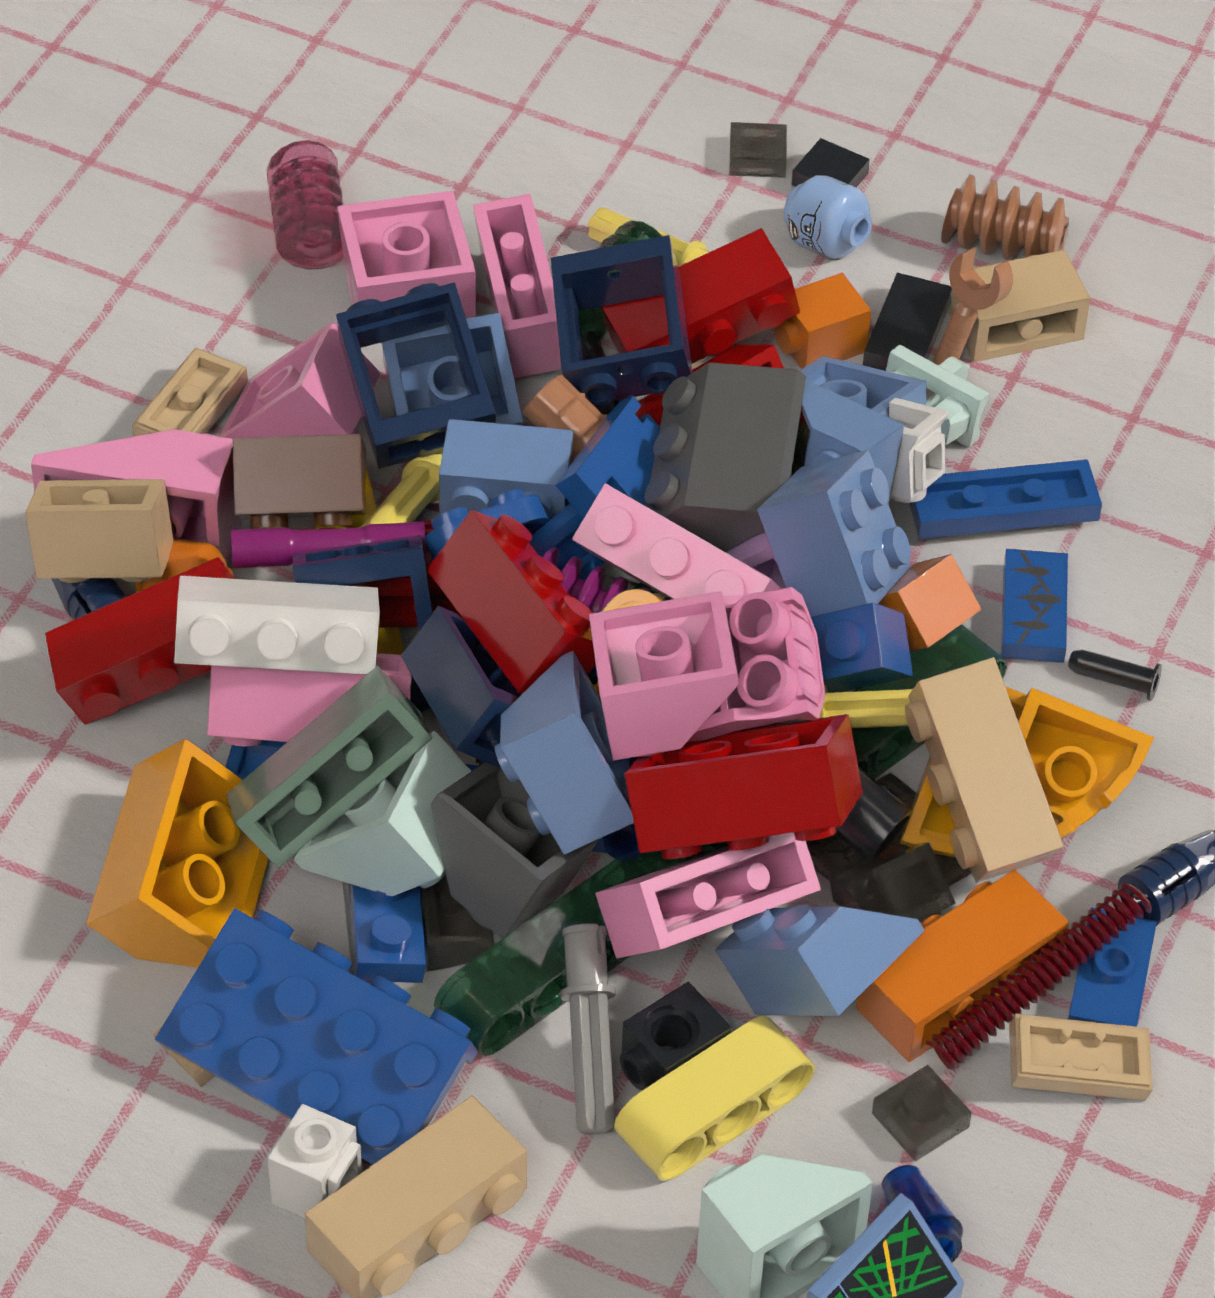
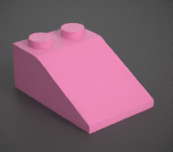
[31,429,242,564]

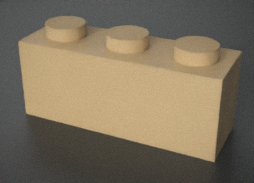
[905,657,1064,883]
[304,1095,527,1298]

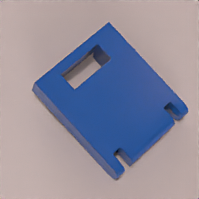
[555,395,660,518]

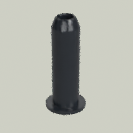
[1068,649,1162,701]

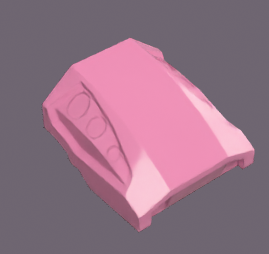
[687,587,825,742]

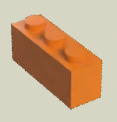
[856,869,1069,1063]

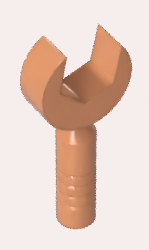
[933,246,1013,365]

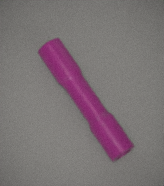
[231,522,426,568]

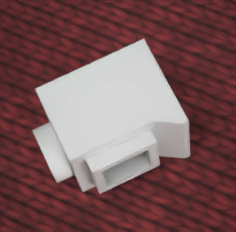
[889,398,949,503]
[267,1104,365,1218]

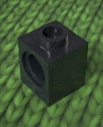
[619,981,732,1090]

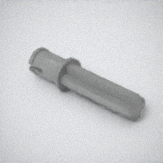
[560,924,616,1135]

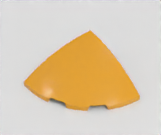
[900,686,1154,857]

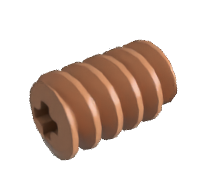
[941,174,1069,261]

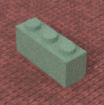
[226,666,432,869]

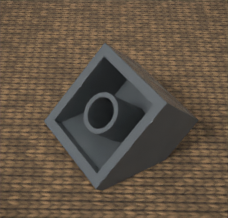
[430,762,599,939]

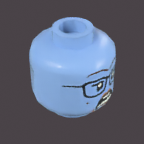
[784,175,872,259]

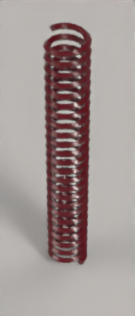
[926,883,1152,1070]

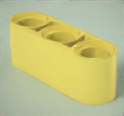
[614,1016,815,1181]

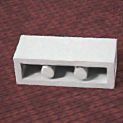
[174,576,380,674]

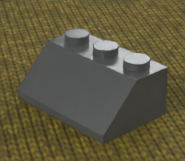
[644,363,806,552]

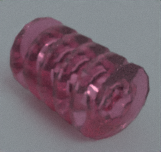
[266,140,344,270]

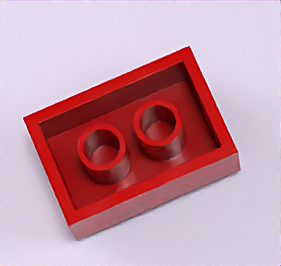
[624,714,863,859]

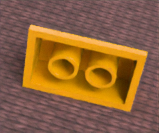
[86,738,269,968]

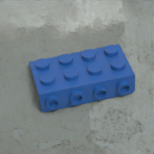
[155,908,478,1166]

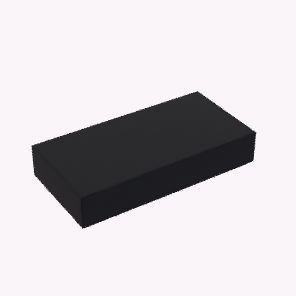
[863,272,952,371]

